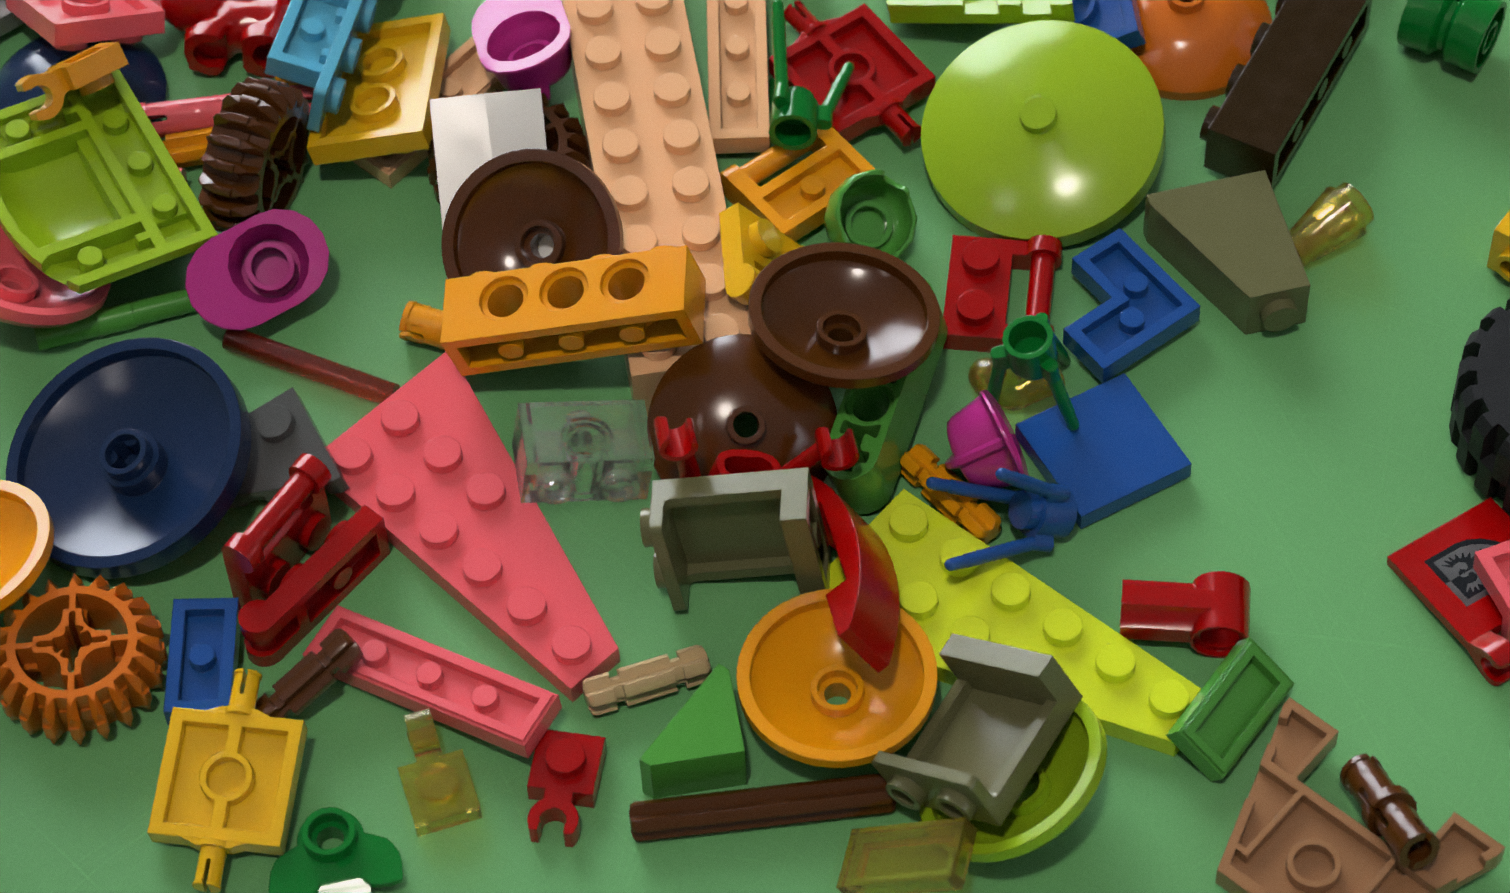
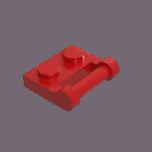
[943,235,1063,353]
[222,453,332,607]

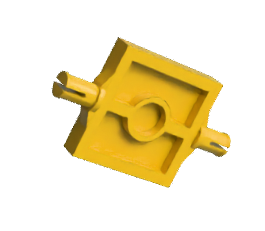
[147,668,308,893]

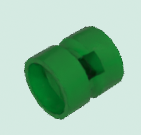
[1397,0,1507,74]

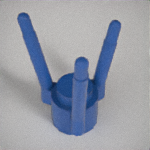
[926,468,1077,571]

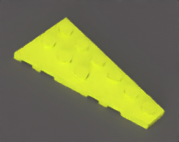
[829,489,1201,756]

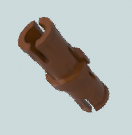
[1340,754,1440,869]

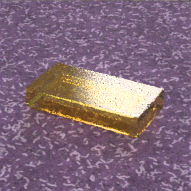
[836,817,977,893]

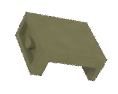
[640,467,831,611]
[871,633,1083,827]

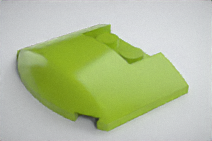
[0,69,218,294]

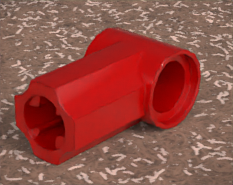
[1120,571,1251,658]

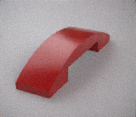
[811,475,900,673]

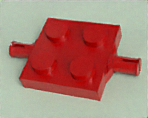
[768,1,936,147]

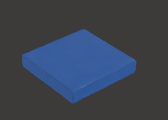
[1015,373,1192,529]

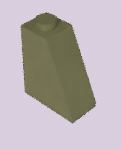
[1143,170,1310,335]

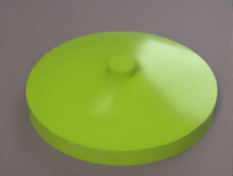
[921,20,1166,247]

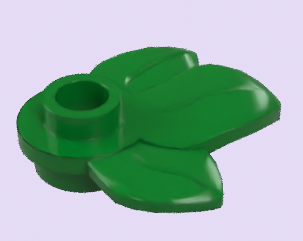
[268,807,404,893]

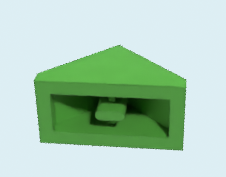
[639,664,747,799]

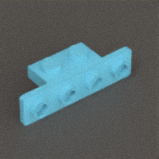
[265,0,378,133]

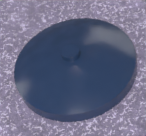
[6,338,252,579]

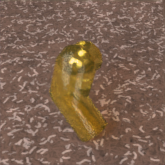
[968,358,1066,411]

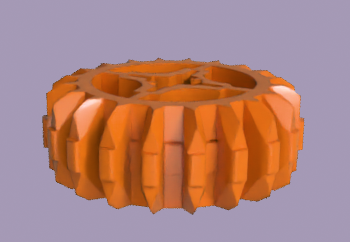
[0,573,168,746]

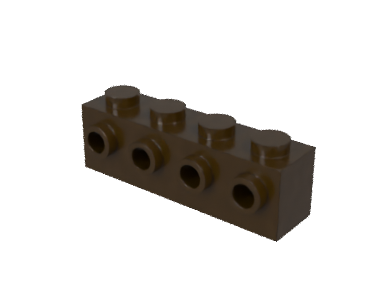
[1200,0,1372,189]

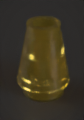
[1289,182,1374,267]

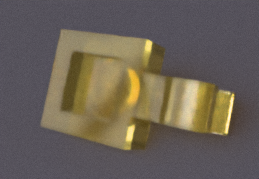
[398,708,482,837]

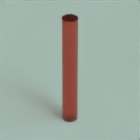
[222,329,400,404]

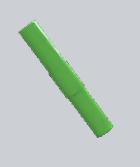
[34,289,196,351]

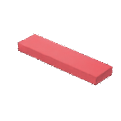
[302,605,562,759]

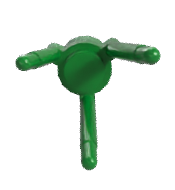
[768,0,854,150]
[987,312,1079,431]

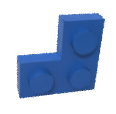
[1063,228,1200,383]

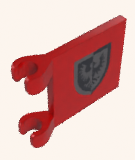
[1387,497,1510,686]

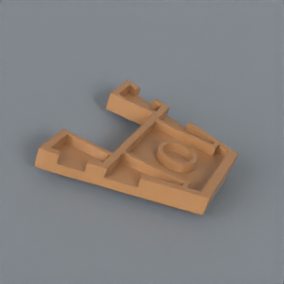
[1215,698,1505,893]

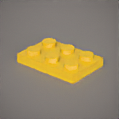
[307,12,451,166]

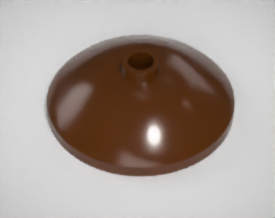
[441,149,623,279]
[747,242,940,389]
[647,334,837,482]

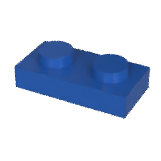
[163,597,241,725]

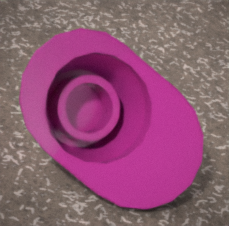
[472,0,572,100]
[185,209,329,331]
[944,390,1029,488]

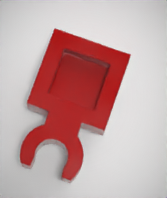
[527,729,607,848]

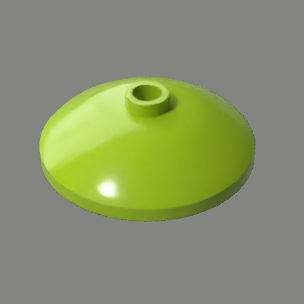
[919,700,1107,863]

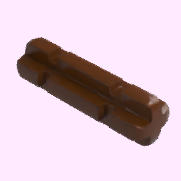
[255,628,363,719]

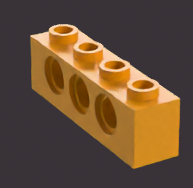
[440,245,706,376]

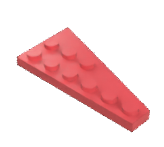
[327,352,620,702]

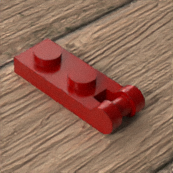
[238,505,390,667]

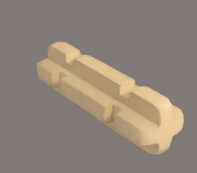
[582,645,711,716]

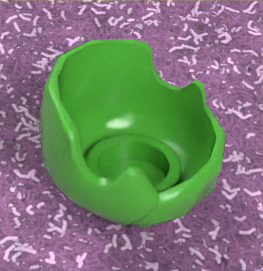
[824,169,917,258]

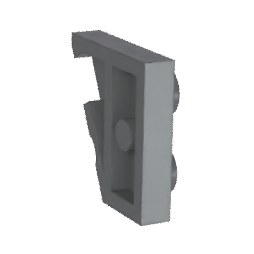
[229,387,350,509]

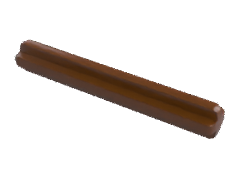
[629,773,896,841]

